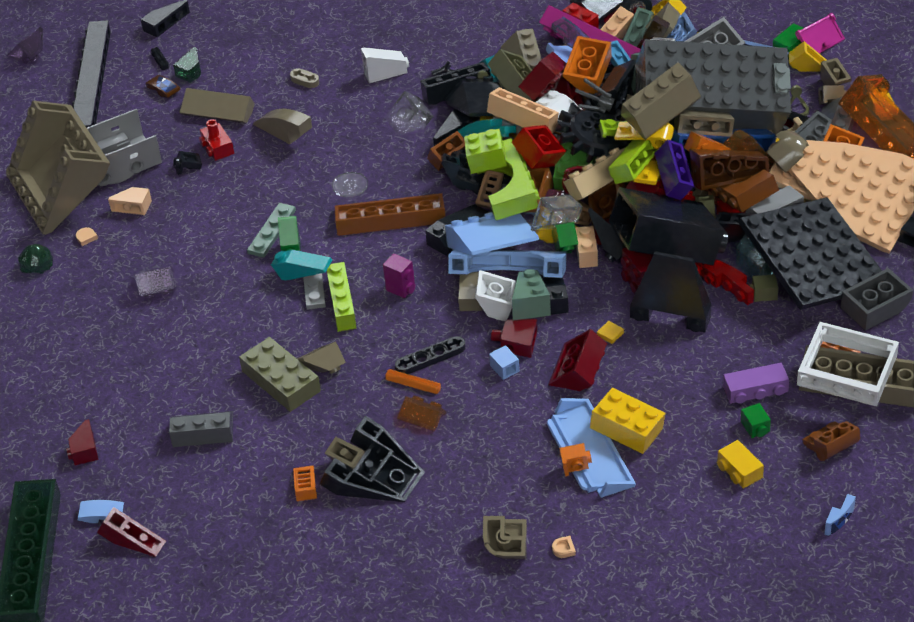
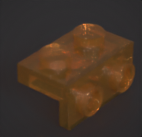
[397,395,446,431]

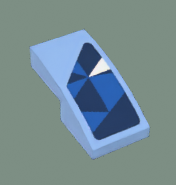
[825,494,856,536]

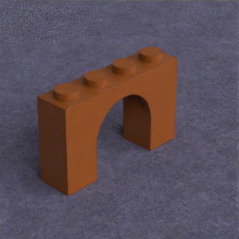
[705,170,779,212]

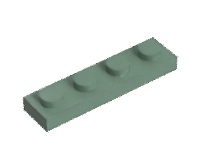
[247,203,296,258]

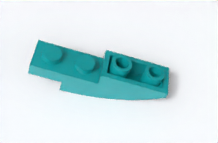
[458,118,516,138]

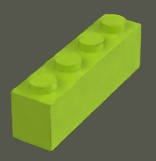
[608,140,657,184]
[327,262,357,332]

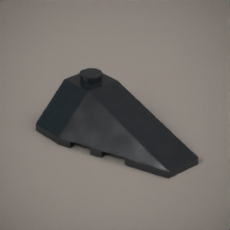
[425,204,488,257]

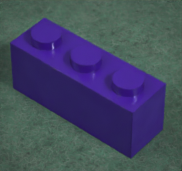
[655,139,694,200]

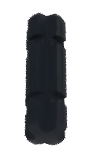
[151,47,169,70]

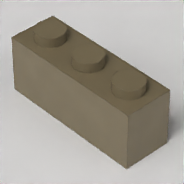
[674,110,735,137]

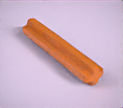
[385,369,441,394]

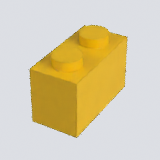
[717,440,764,489]

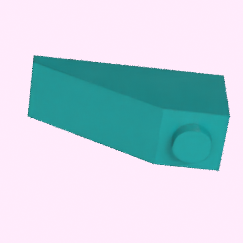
[271,250,332,281]

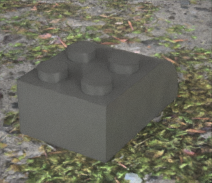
[841,268,914,331]

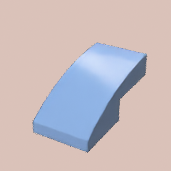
[77,500,124,523]

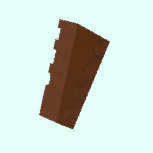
[690,149,769,191]

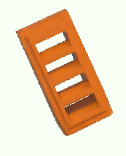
[293,465,317,501]

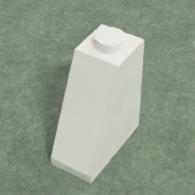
[361,48,409,83]

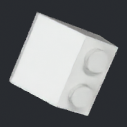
[475,270,516,321]

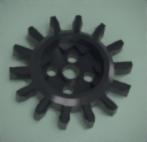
[555,100,632,163]

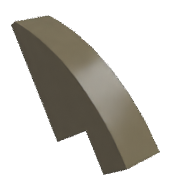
[253,109,312,144]

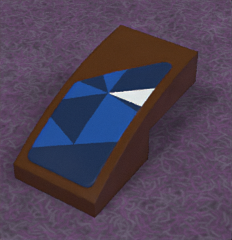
[145,75,181,98]

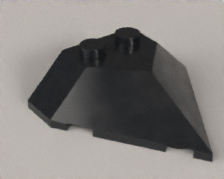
[441,149,512,195]

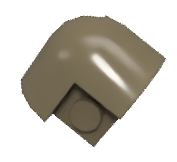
[766,130,809,172]
[483,516,527,559]

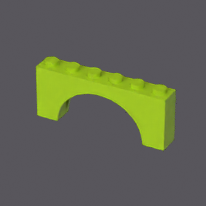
[477,138,540,220]

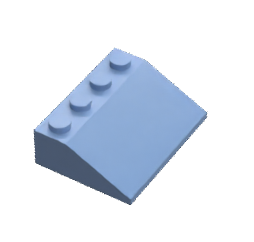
[445,212,539,255]

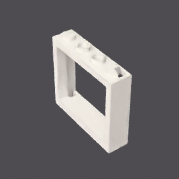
[797,322,899,407]

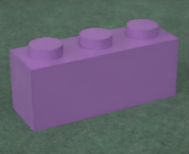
[723,363,789,404]

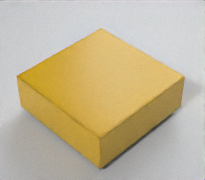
[597,321,624,344]

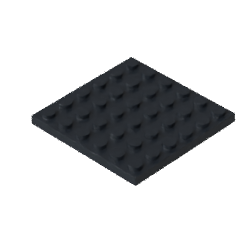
[738,197,882,310]

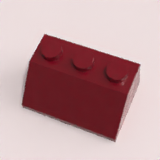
[548,329,607,391]

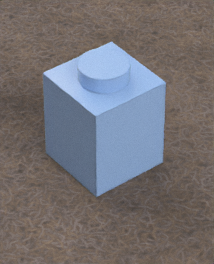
[489,345,520,380]

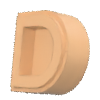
[76,227,98,246]
[552,536,576,558]

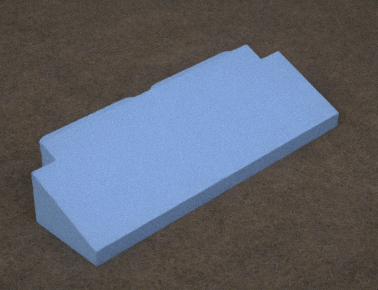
[547,398,636,497]

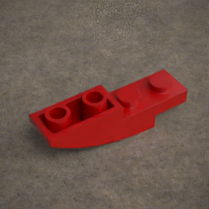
[695,259,754,306]

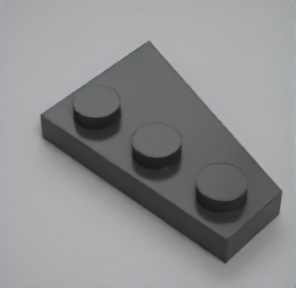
[795,111,832,141]

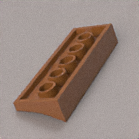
[335,193,446,236]

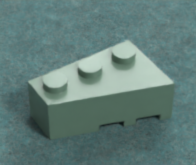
[512,269,551,320]

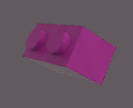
[383,253,415,298]

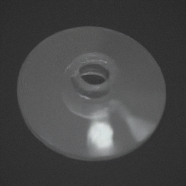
[332,172,368,197]

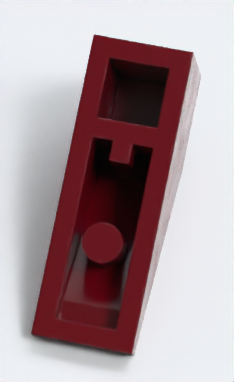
[97,507,166,557]

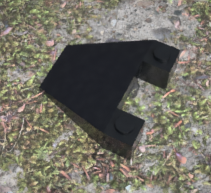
[630,252,712,332]
[320,416,425,502]

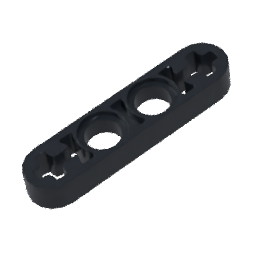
[395,336,466,374]

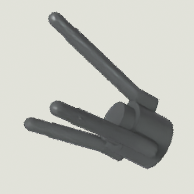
[575,78,615,113]

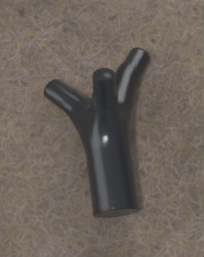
[431,61,454,76]

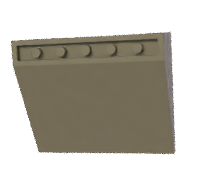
[6,101,110,235]

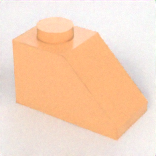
[108,187,152,215]

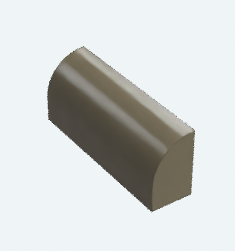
[180,88,255,123]

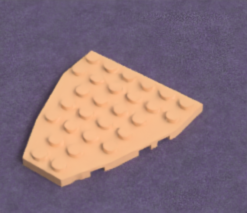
[788,140,914,254]

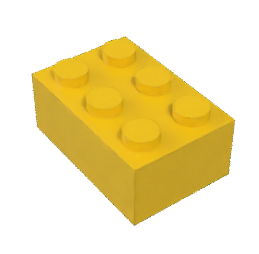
[590,388,665,454]

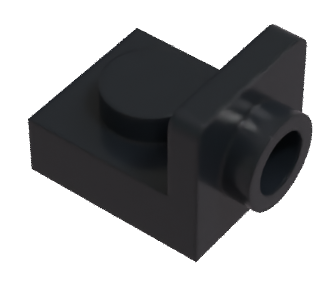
[173,151,202,175]

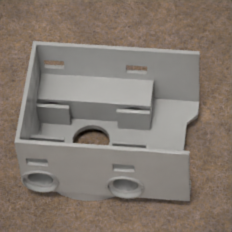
[87,109,162,186]

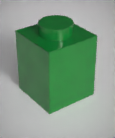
[741,403,771,438]

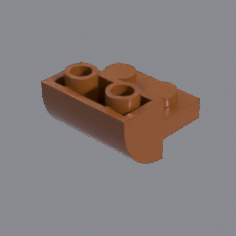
[802,421,860,461]

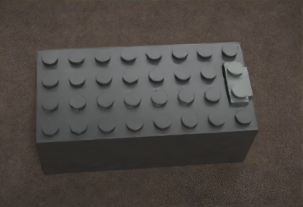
[635,39,791,134]

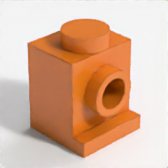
[559,443,592,477]

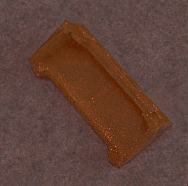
[838,74,914,159]

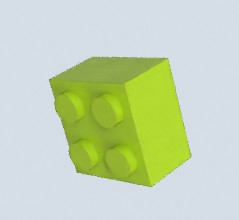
[464,129,507,174]

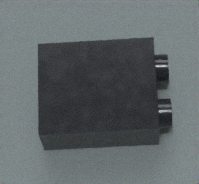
[608,187,728,265]

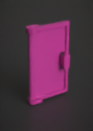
[795,13,845,54]

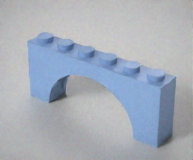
[448,249,566,278]

